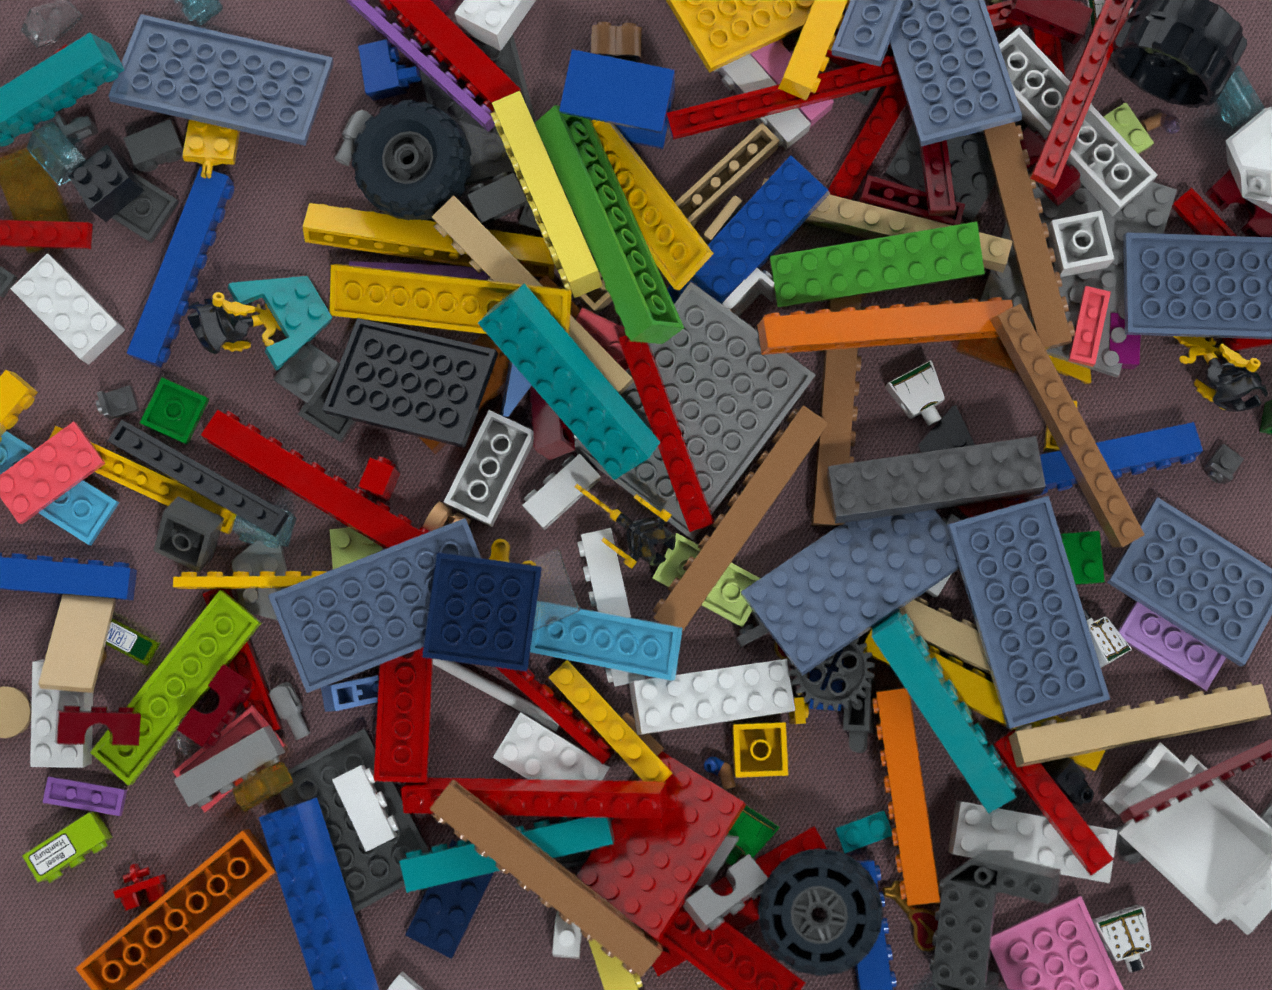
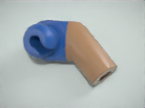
[704,757,736,790]

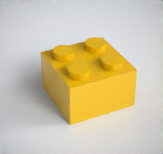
[732,723,788,778]

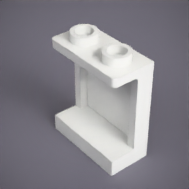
[722,268,776,317]

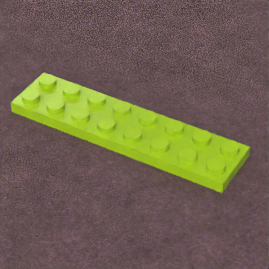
[90,590,262,786]

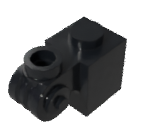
[1041,757,1094,806]

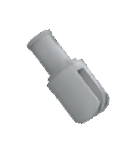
[334,110,371,166]
[269,682,311,740]

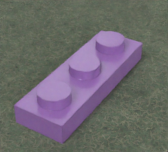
[43,776,127,816]

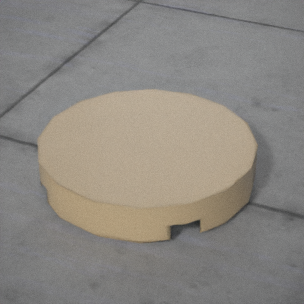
[0,686,32,738]

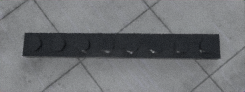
[107,419,289,537]

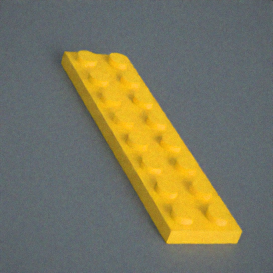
[592,120,714,290]

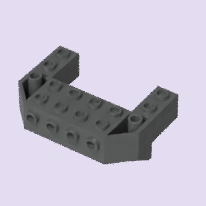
[930,850,1061,990]

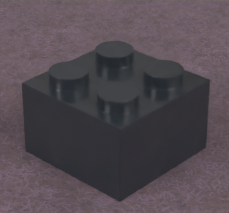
[68,144,145,222]

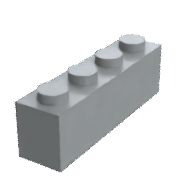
[174,725,285,808]

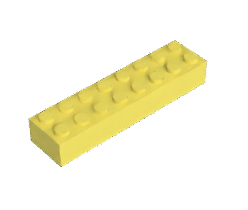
[490,91,603,298]

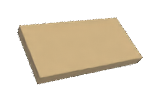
[38,594,116,693]

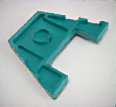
[227,276,333,371]

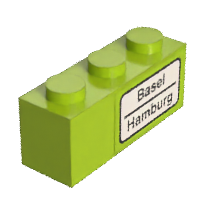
[22,811,113,883]

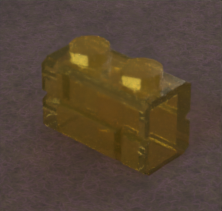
[233,761,294,812]

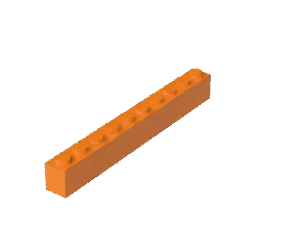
[757,297,1013,355]

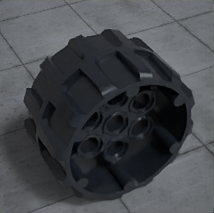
[1111,0,1247,108]

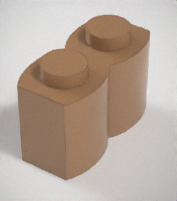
[591,22,642,63]

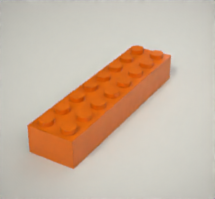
[872,688,940,906]
[75,829,276,990]

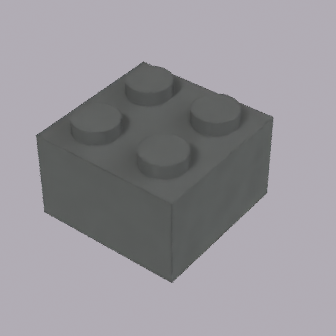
[466,172,527,226]
[153,497,224,573]

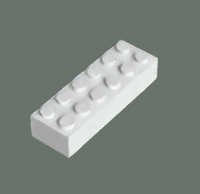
[629,659,795,735]
[948,800,1118,883]

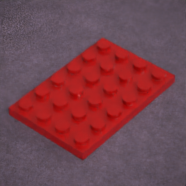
[576,751,746,940]

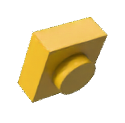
[789,697,809,724]

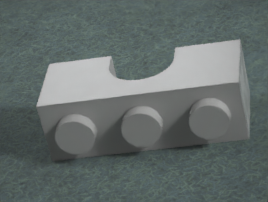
[683,854,768,932]

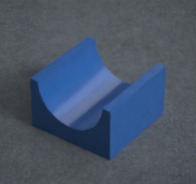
[559,49,676,149]

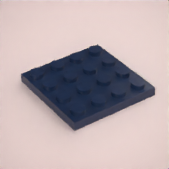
[422,552,542,671]

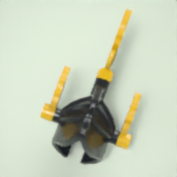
[187,292,282,354]
[1173,336,1268,412]
[574,484,676,569]

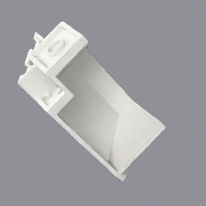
[1103,742,1272,935]

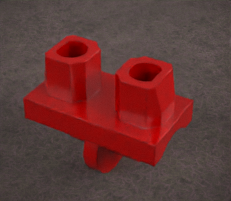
[113,863,167,911]

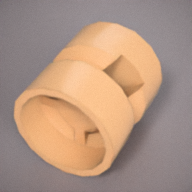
[423,501,471,532]

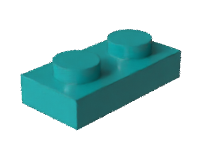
[835,810,892,853]

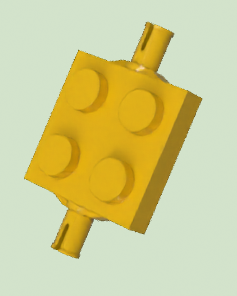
[182,119,240,179]

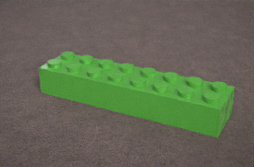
[770,222,985,308]

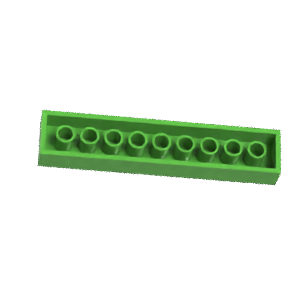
[535,105,684,344]

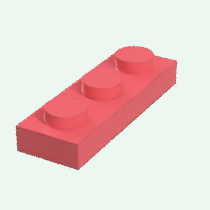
[1068,286,1111,367]

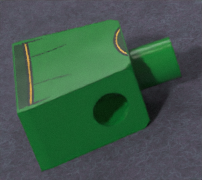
[726,806,779,866]

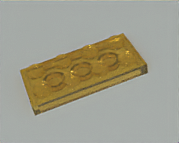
[0,143,71,254]

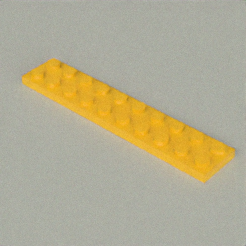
[330,264,572,335]

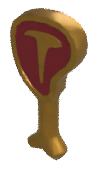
[882,880,939,952]

